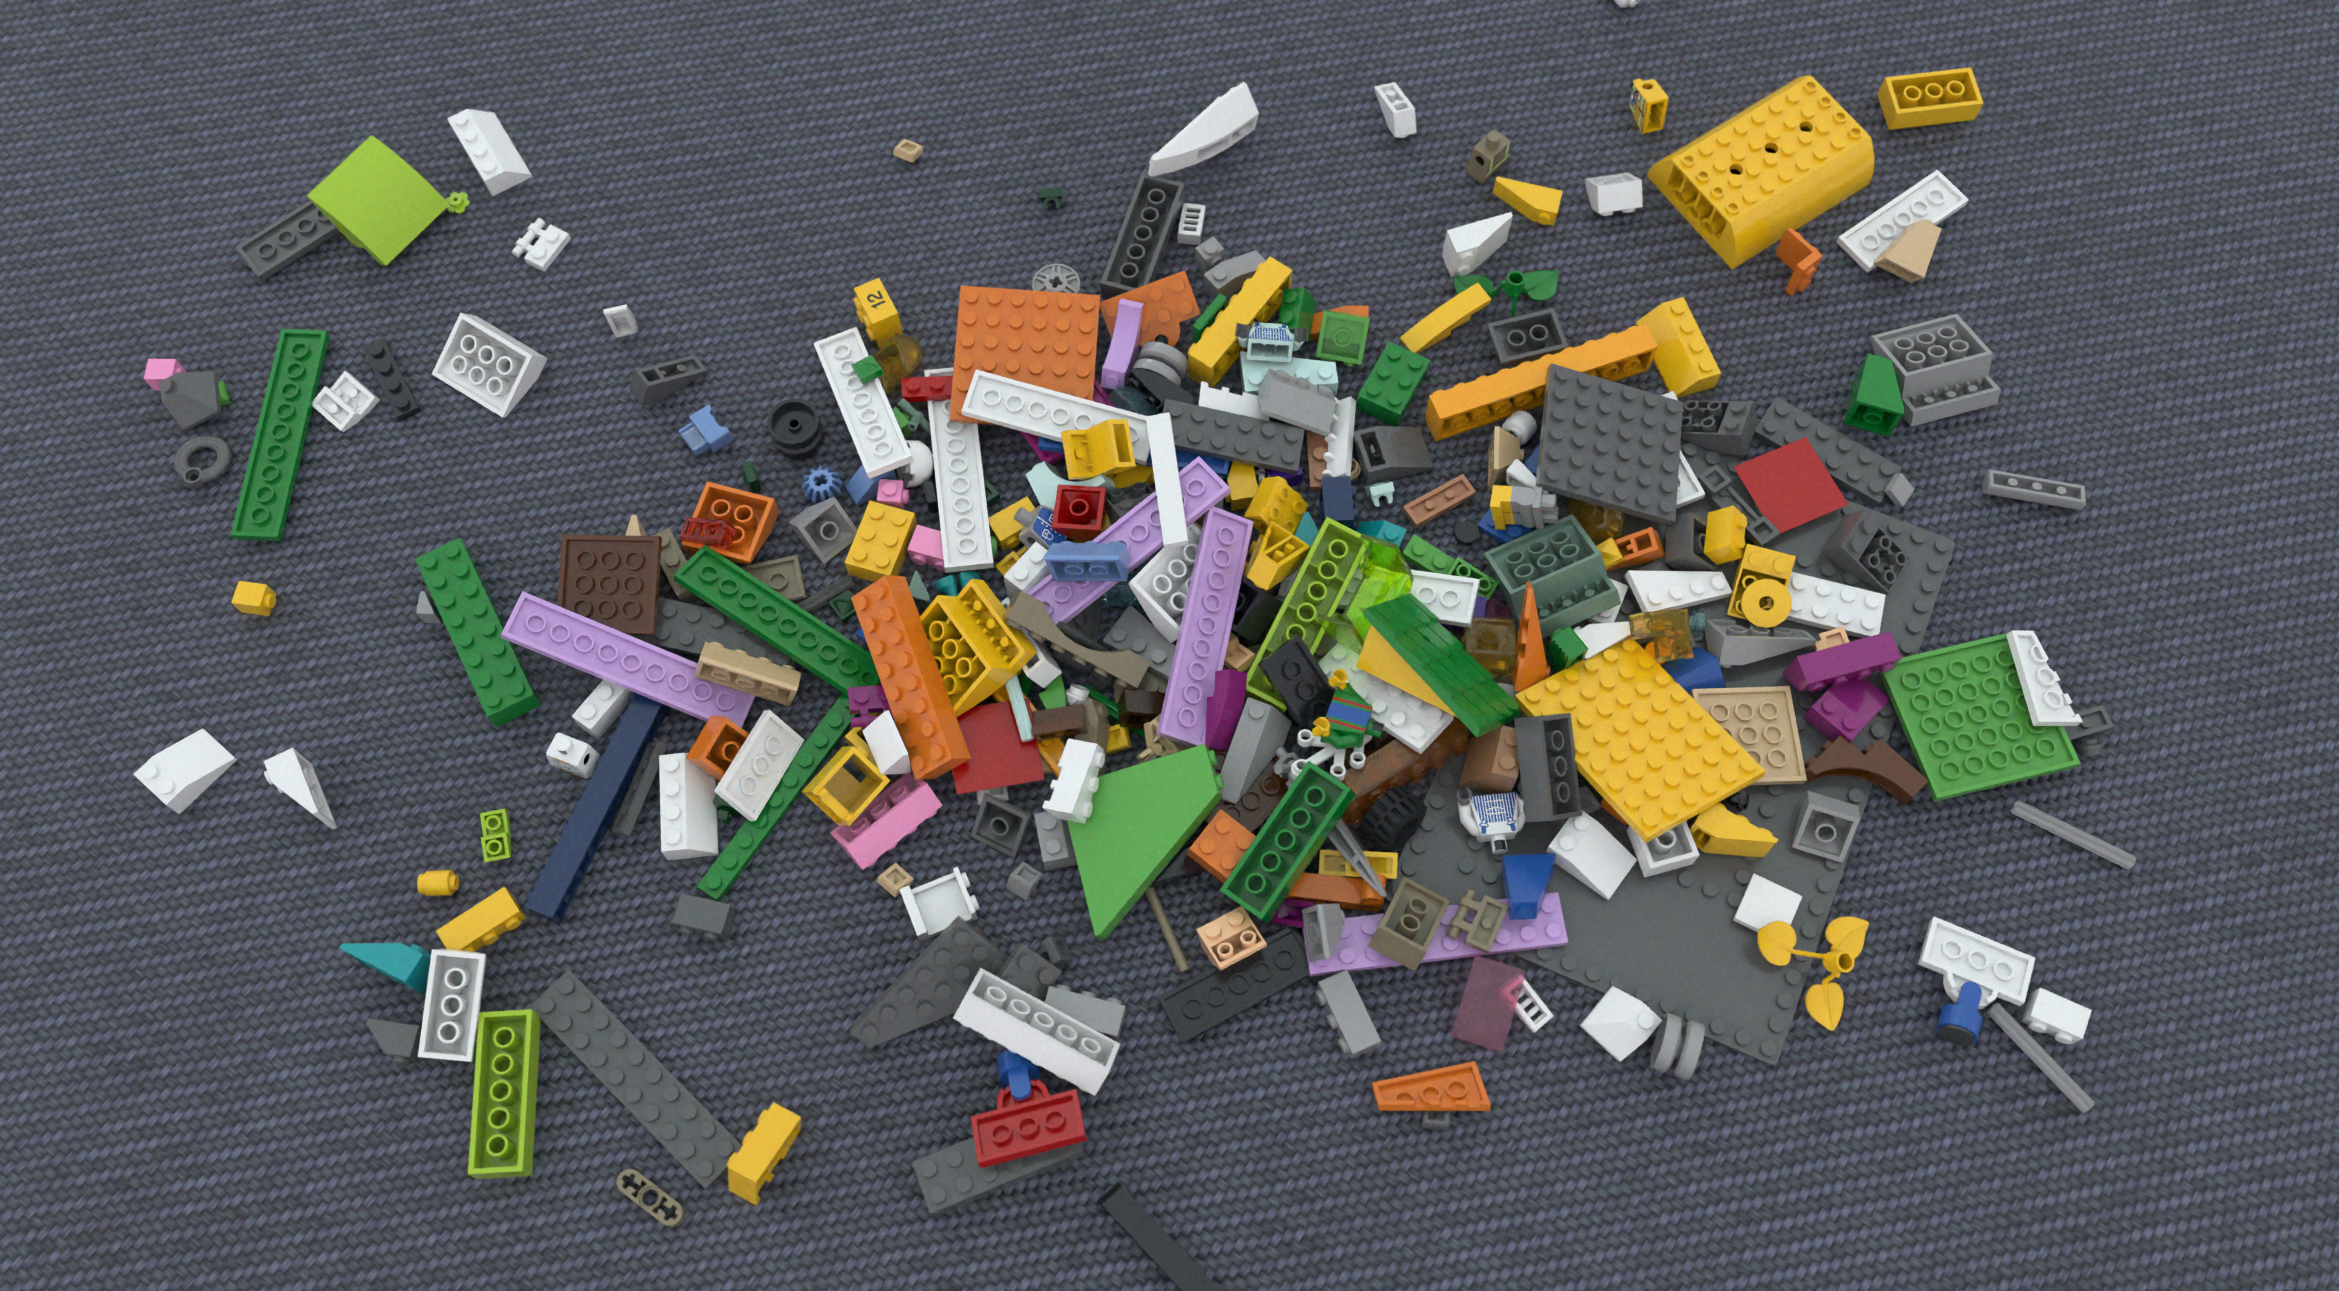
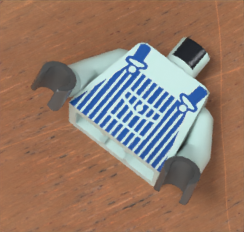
[1235,321,1308,363]

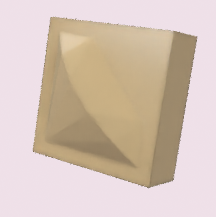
[893,139,924,163]
[877,863,914,897]

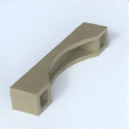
[1003,590,1151,688]

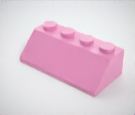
[830,772,943,870]

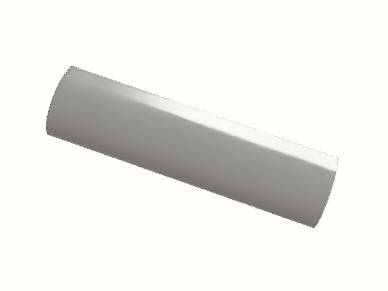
[1982,469,2086,511]

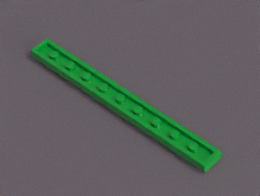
[696,693,860,902]

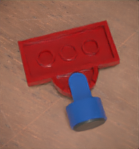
[971,1049,1087,1168]

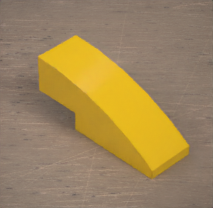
[1319,850,1398,879]

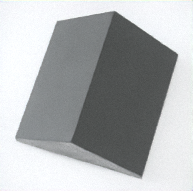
[970,793,1033,858]

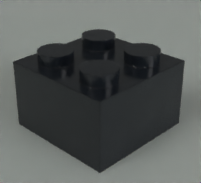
[1231,575,1283,644]

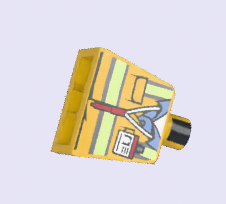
[1630,79,1669,134]

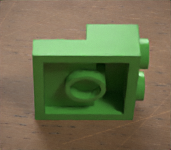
[1316,310,1370,367]

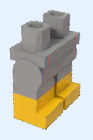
[1490,485,1559,530]

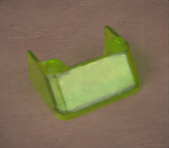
[1317,534,1414,655]

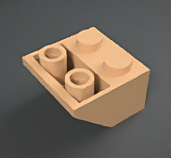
[1196,906,1267,970]

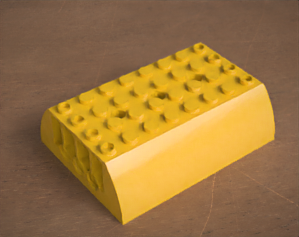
[1647,75,1874,270]

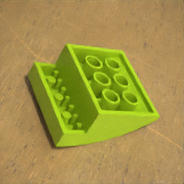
[306,135,450,266]

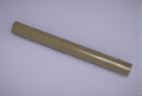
[1145,887,1190,974]

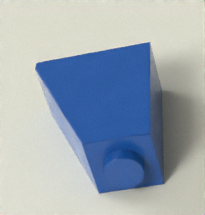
[1501,853,1555,920]

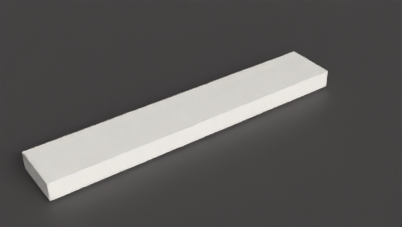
[1146,412,1189,549]

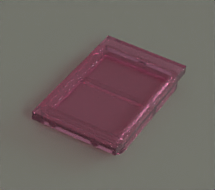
[1451,955,1526,1052]

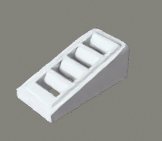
[1178,203,1206,245]
[603,305,638,338]
[1506,459,1549,494]
[1497,974,1554,1033]

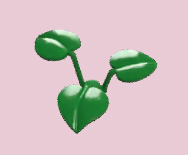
[1454,270,1559,318]

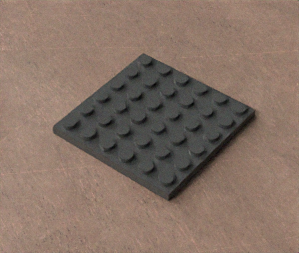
[1535,363,1683,526]

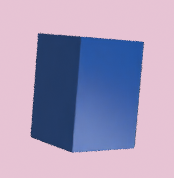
[1661,647,1726,695]

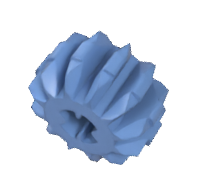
[802,465,843,504]

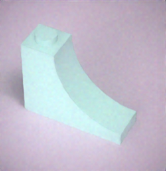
[1026,461,1116,510]

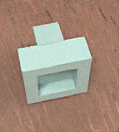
[1365,480,1395,507]

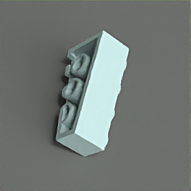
[1239,351,1338,397]

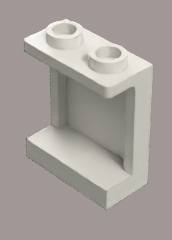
[899,867,980,942]

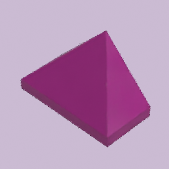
[1270,899,1317,928]

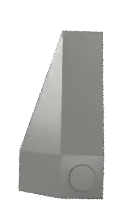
[1220,697,1292,805]

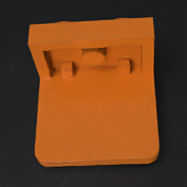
[1776,228,1823,296]

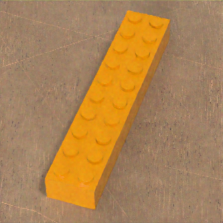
[1424,324,1658,442]

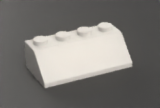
[447,109,532,197]
[659,753,719,861]
[418,949,487,1062]

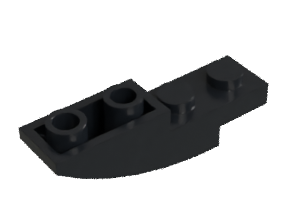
[1125,368,1199,410]

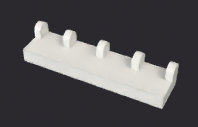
[1322,396,1356,478]

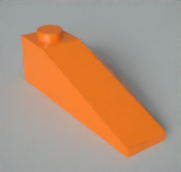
[1511,582,1550,692]

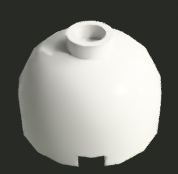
[896,440,934,488]

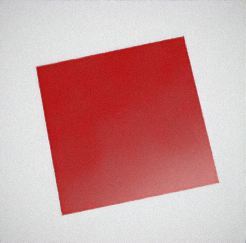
[1734,437,1849,534]
[952,698,1045,794]

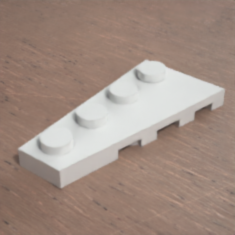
[1625,570,1733,617]
[2006,630,2083,726]

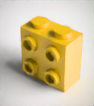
[1244,476,1309,535]

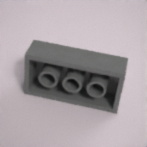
[1514,713,1582,822]

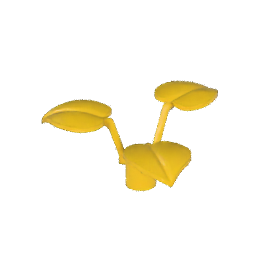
[1757,917,1869,1031]

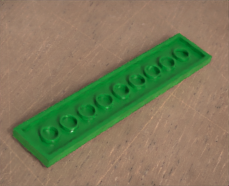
[230,329,330,541]
[673,545,882,696]

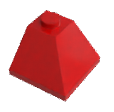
[1052,484,1106,543]

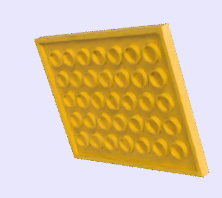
[1514,636,1765,843]

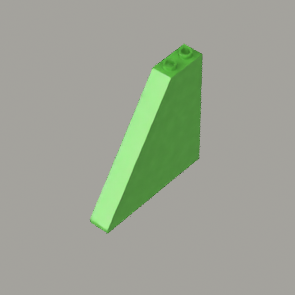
[1067,744,1224,940]

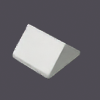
[862,710,912,775]

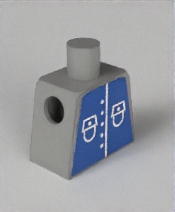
[1014,505,1067,550]

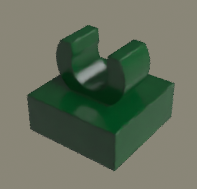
[1039,187,1062,210]
[713,794,742,825]

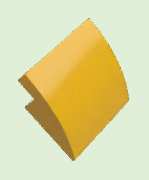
[920,579,1037,717]

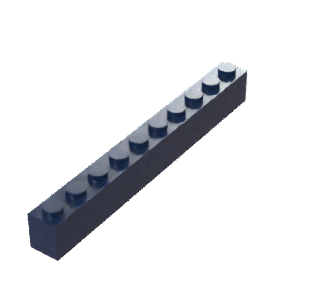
[525,692,670,924]

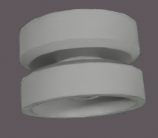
[1131,341,1189,386]
[1650,1012,1705,1080]

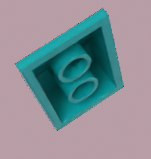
[339,943,431,994]

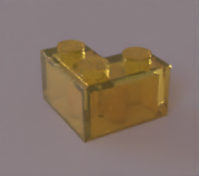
[1628,608,1694,663]

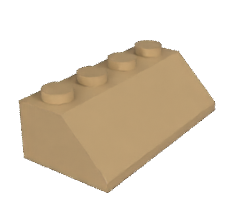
[694,642,801,707]

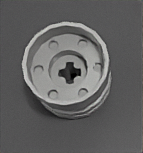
[1032,264,1081,294]

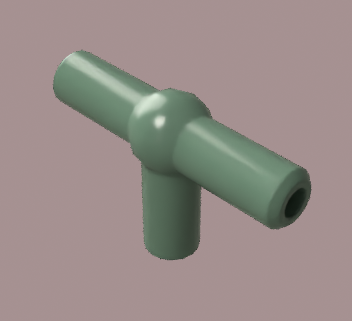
[898,398,931,436]

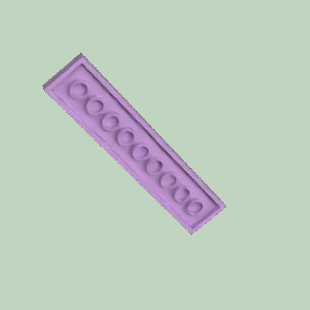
[1027,456,1231,644]
[1156,506,1254,747]
[501,591,755,728]
[1302,892,1568,977]

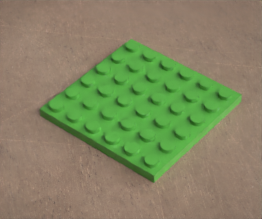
[1878,630,2081,802]

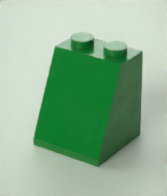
[1843,354,1904,437]

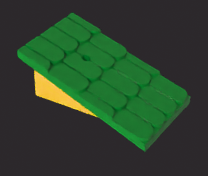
[1356,593,1521,738]

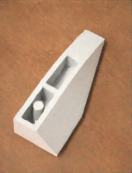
[1148,82,1259,177]

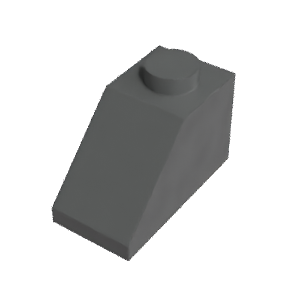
[366,1018,422,1065]

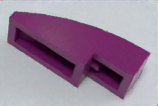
[1205,669,1247,751]

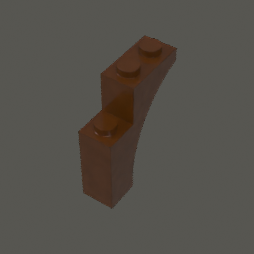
[1804,735,1929,805]

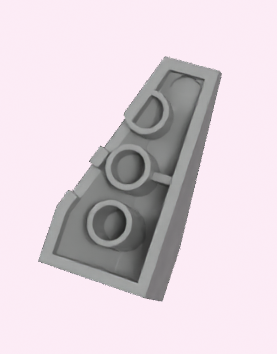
[1703,619,1816,668]

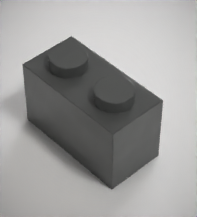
[672,893,736,942]

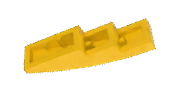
[1400,283,1491,354]

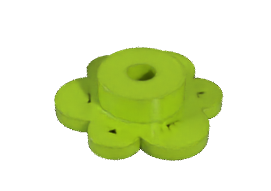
[445,192,470,214]

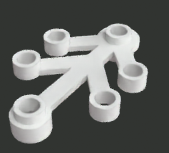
[1290,717,1373,781]

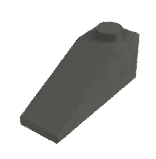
[630,355,707,405]

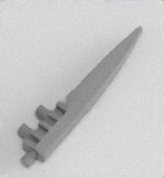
[1274,747,1387,897]

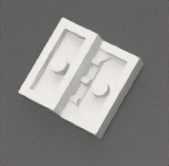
[312,371,380,432]

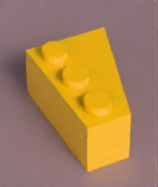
[1247,520,1311,591]
[727,1102,801,1206]

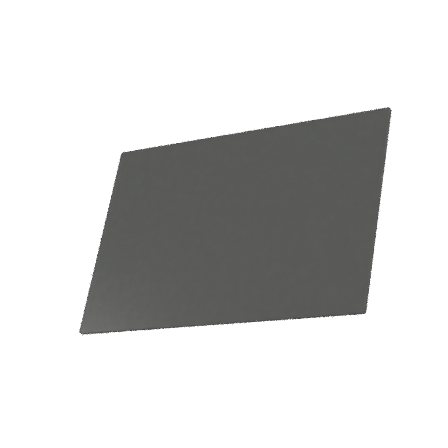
[1385,439,1955,1066]

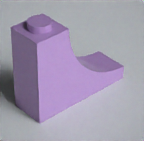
[1101,298,1144,392]

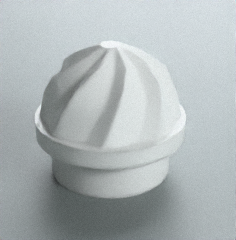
[1065,684,1090,706]

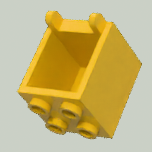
[802,746,890,826]

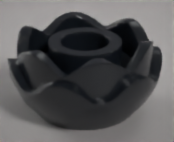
[1726,789,1749,812]

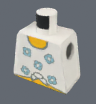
[546,733,600,779]

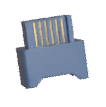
[678,404,733,456]

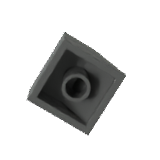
[1664,512,1718,572]

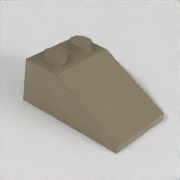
[1368,876,1450,971]

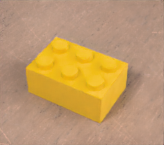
[845,501,918,582]

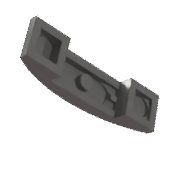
[1697,464,1780,547]

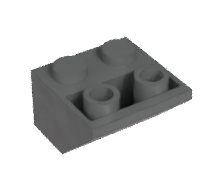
[1106,482,1154,525]

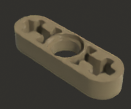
[617,1169,685,1227]

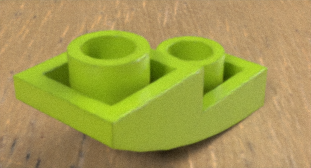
[480,809,511,863]

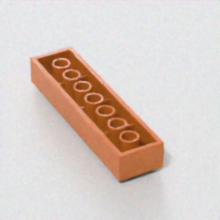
[851,575,971,780]

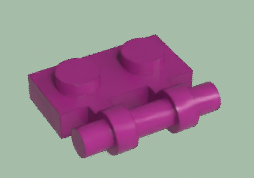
[847,685,896,729]

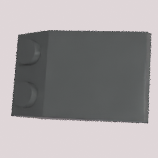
[1487,308,1568,366]

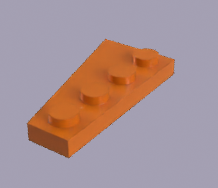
[1372,1061,1491,1111]

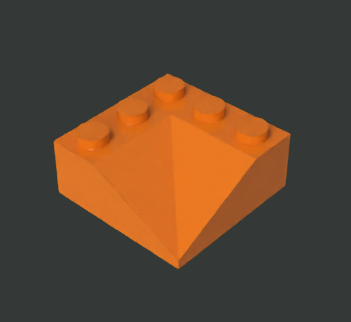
[681,481,780,564]

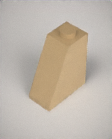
[1873,219,1941,283]

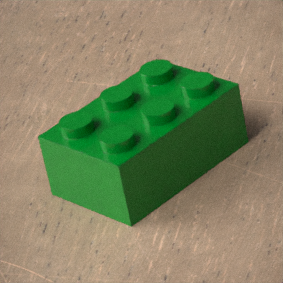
[1356,342,1431,427]

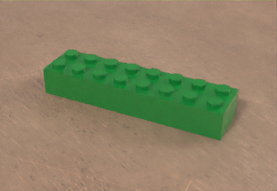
[415,538,542,727]

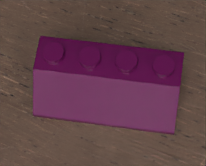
[1782,631,1902,693]

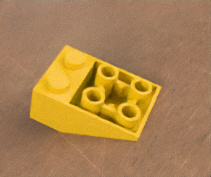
[1727,543,1796,627]
[1689,802,1778,858]

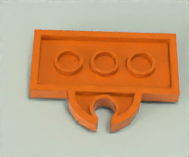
[1100,270,1201,347]

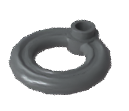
[174,435,232,489]

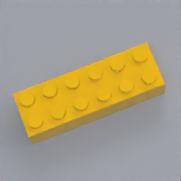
[1187,256,1292,388]

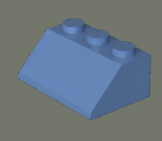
[1045,541,1130,581]

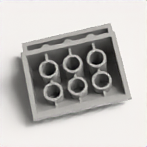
[1871,314,2001,427]

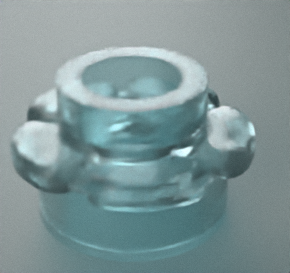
[1687,610,1706,634]

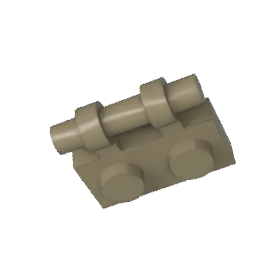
[1447,889,1509,954]

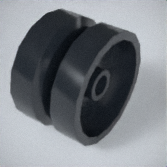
[767,398,824,460]

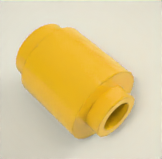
[417,870,459,897]

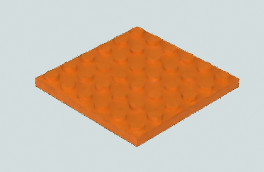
[949,286,1100,425]

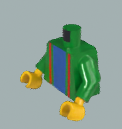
[1312,669,1384,750]

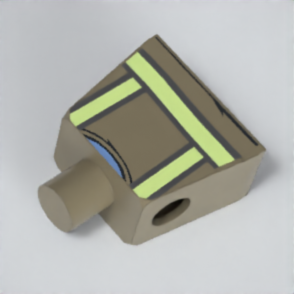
[1466,130,1511,185]

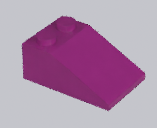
[1804,677,1890,743]

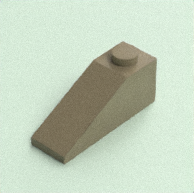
[1075,698,1110,777]

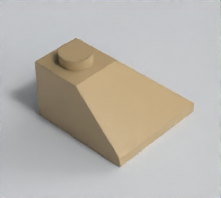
[1487,426,1524,491]

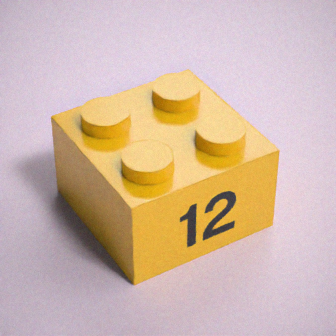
[853,278,904,348]

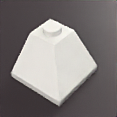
[1580,986,1662,1062]

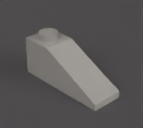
[1203,250,1266,300]

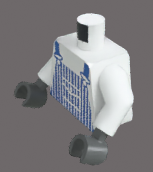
[1453,781,1525,854]

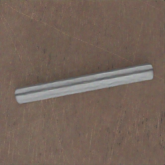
[2010,800,2136,869]
[1987,1003,2095,1113]

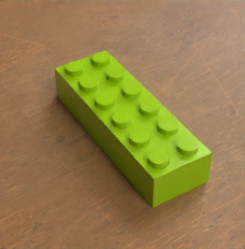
[468,1009,541,1179]

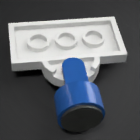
[1918,917,2035,1046]

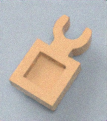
[1804,626,1850,651]

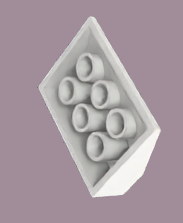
[432,313,548,418]
[1128,523,1201,643]

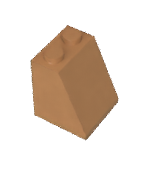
[1459,725,1520,794]

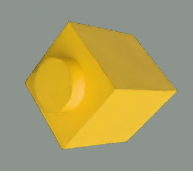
[231,581,276,616]

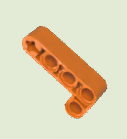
[1285,872,1386,912]

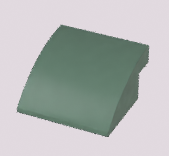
[1484,514,1621,639]

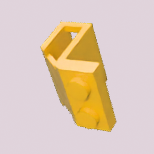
[1061,419,1136,480]

